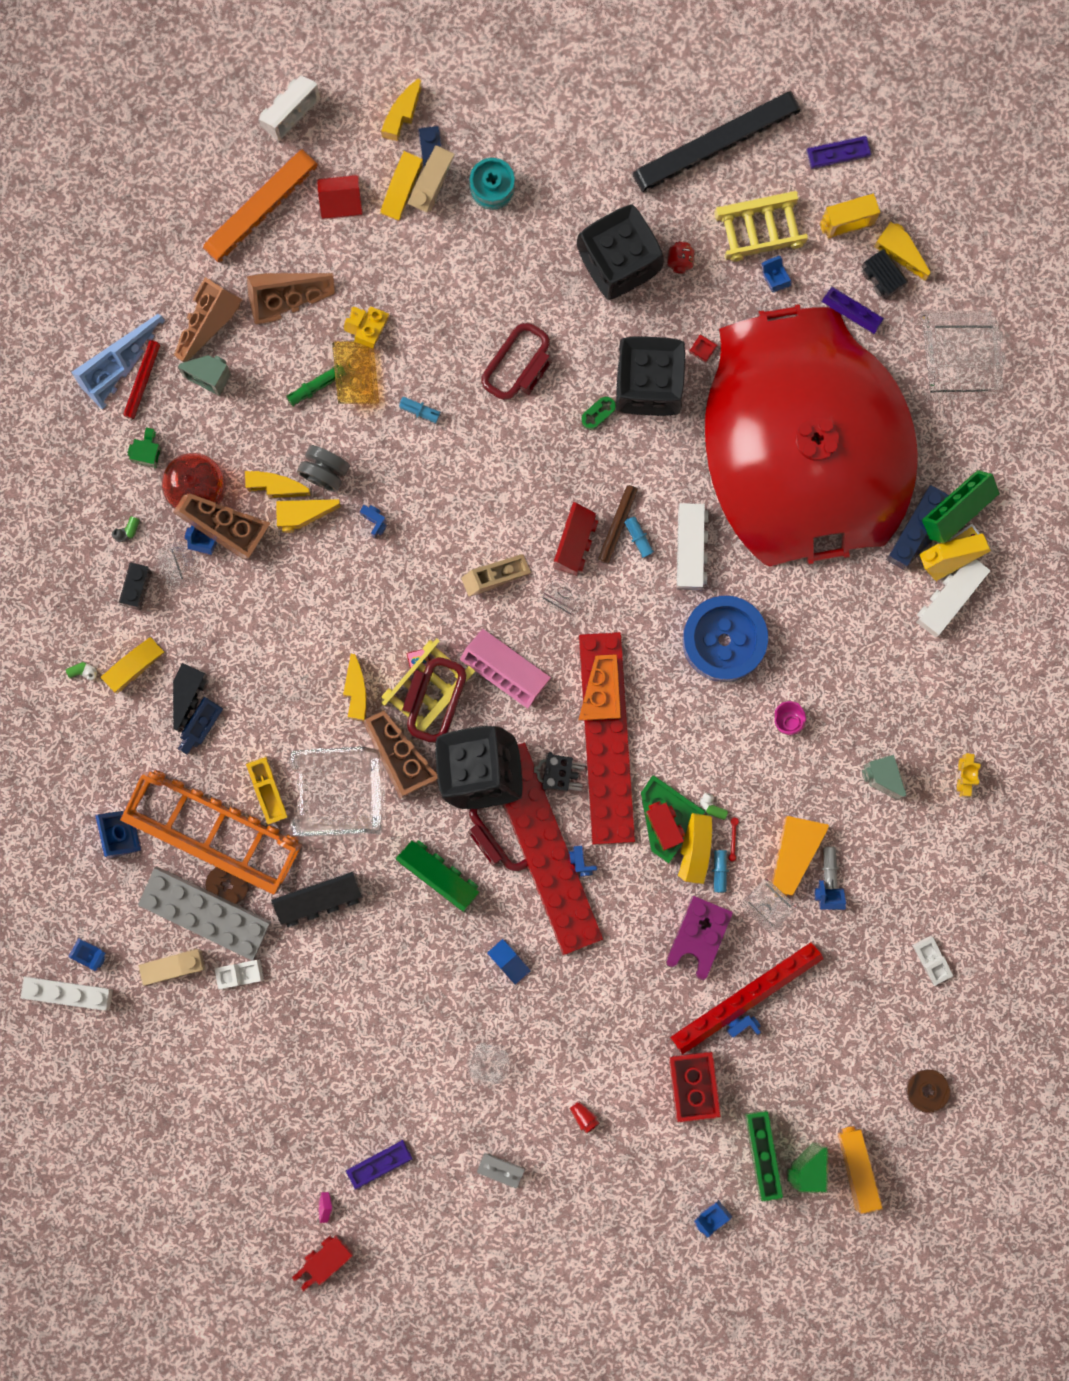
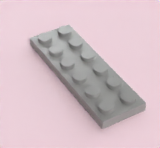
[138,866,271,961]

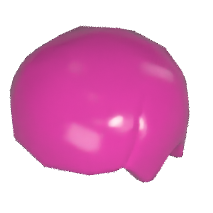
[774,701,806,736]

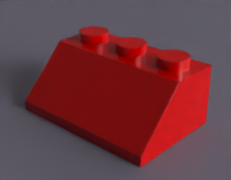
[553,502,599,576]

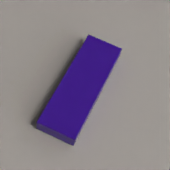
[806,135,871,169]
[821,286,884,334]
[345,1140,413,1190]

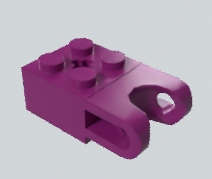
[666,896,733,981]

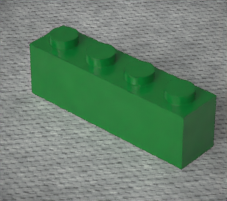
[922,470,1000,544]
[744,1110,783,1202]

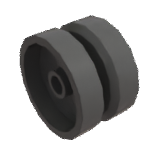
[297,445,350,492]

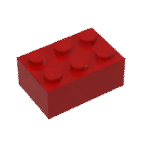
[668,1051,721,1122]

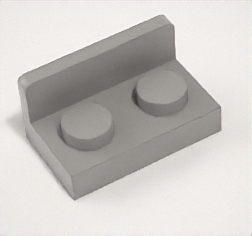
[477,1152,525,1188]

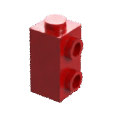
[646,801,685,851]

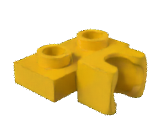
[344,306,389,349]
[956,753,981,798]

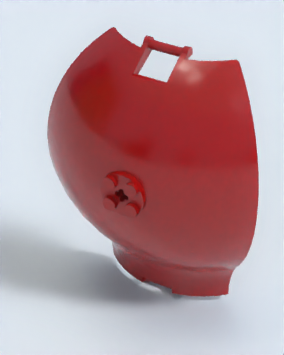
[705,304,918,567]

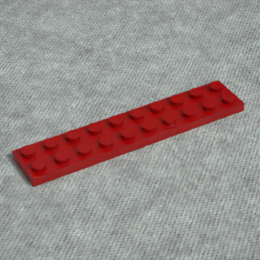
[579,632,635,845]
[503,742,603,955]

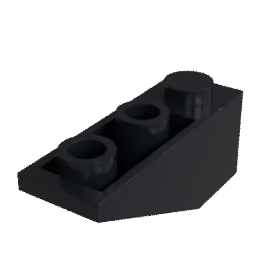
[173,663,208,732]

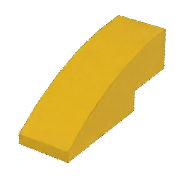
[381,79,422,141]
[380,151,423,221]
[245,471,311,498]
[100,637,165,694]
[343,653,367,722]
[246,756,288,825]
[678,813,712,884]

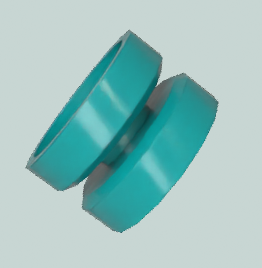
[469,157,515,210]

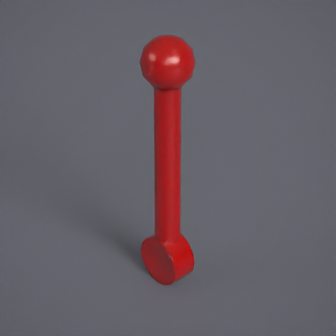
[728,817,739,862]

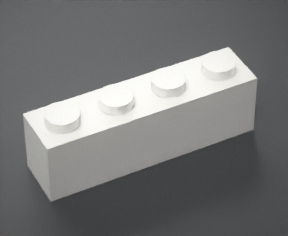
[677,503,708,590]
[916,559,991,638]
[20,977,113,1011]

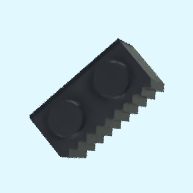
[862,249,908,300]
[118,562,152,610]

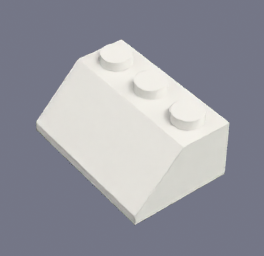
[259,76,320,142]

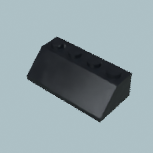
[271,872,363,928]

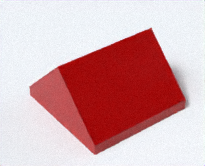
[317,175,363,219]

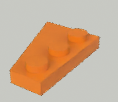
[578,655,621,721]

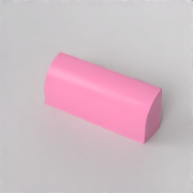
[460,629,551,709]

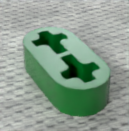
[581,396,616,430]

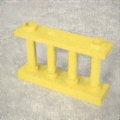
[715,191,808,262]
[381,638,475,732]

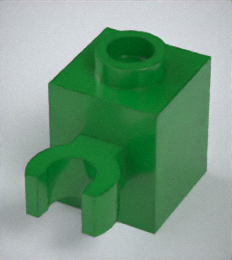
[127,427,161,468]

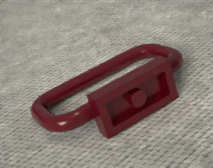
[481,323,552,400]
[402,657,466,743]
[468,805,528,871]

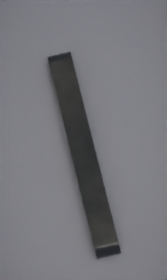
[632,91,802,193]

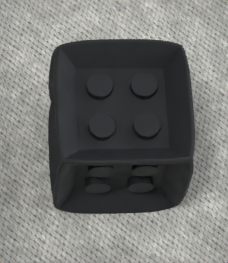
[577,204,664,300]
[616,336,685,416]
[435,726,523,809]

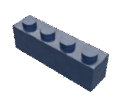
[886,484,949,570]

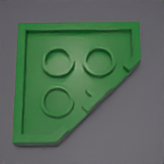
[641,775,705,864]

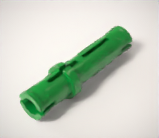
[286,363,346,407]

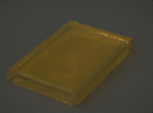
[332,341,379,404]

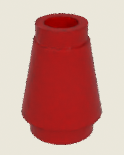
[569,1101,600,1134]

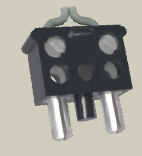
[534,752,586,792]

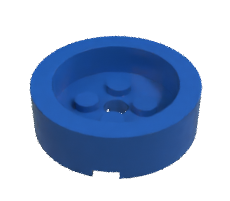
[682,596,768,682]

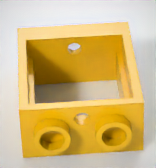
[820,193,880,238]

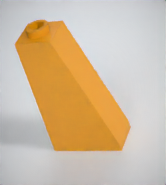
[770,816,829,899]
[838,1126,882,1214]

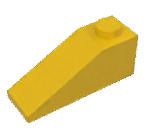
[874,222,931,281]
[276,499,341,533]
[919,533,991,581]

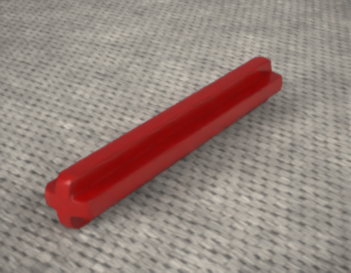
[123,340,160,419]

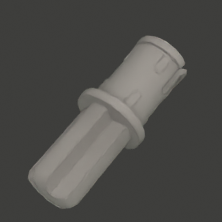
[822,847,839,889]

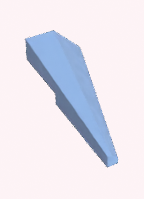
[71,314,165,409]

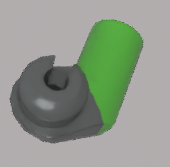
[112,516,140,542]

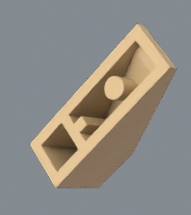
[408,145,455,212]
[461,554,531,597]
[138,949,206,986]

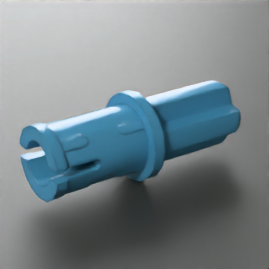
[399,397,441,424]
[625,517,654,558]
[712,850,729,893]

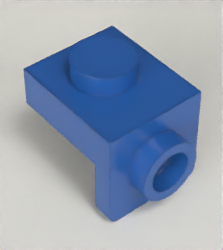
[762,256,792,293]
[359,505,387,538]
[185,525,217,555]
[569,846,597,876]
[815,880,846,910]
[68,938,105,971]
[726,1015,761,1038]
[694,1200,732,1238]

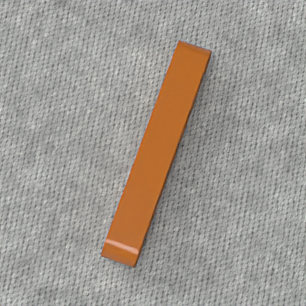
[203,149,318,263]

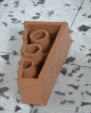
[173,494,270,559]
[363,711,438,799]

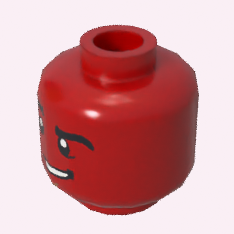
[667,241,695,274]

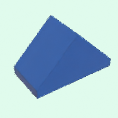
[487,939,531,985]

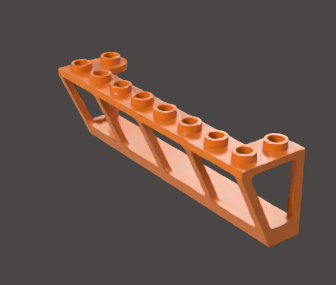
[120,770,303,895]

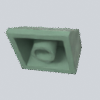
[178,355,231,396]
[862,755,907,800]

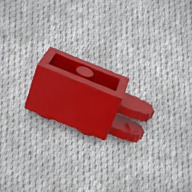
[291,1235,354,1292]

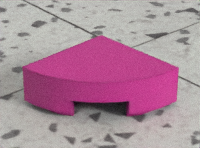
[319,1192,332,1223]

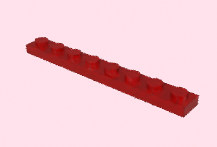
[670,942,824,1055]

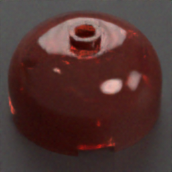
[162,453,226,510]

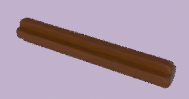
[598,485,638,564]

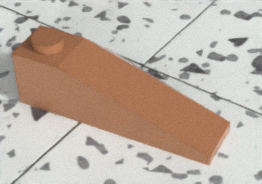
[247,273,334,324]
[174,277,242,362]

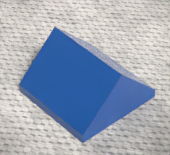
[95,811,141,859]

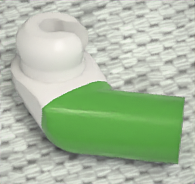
[65,662,97,680]
[700,793,728,820]

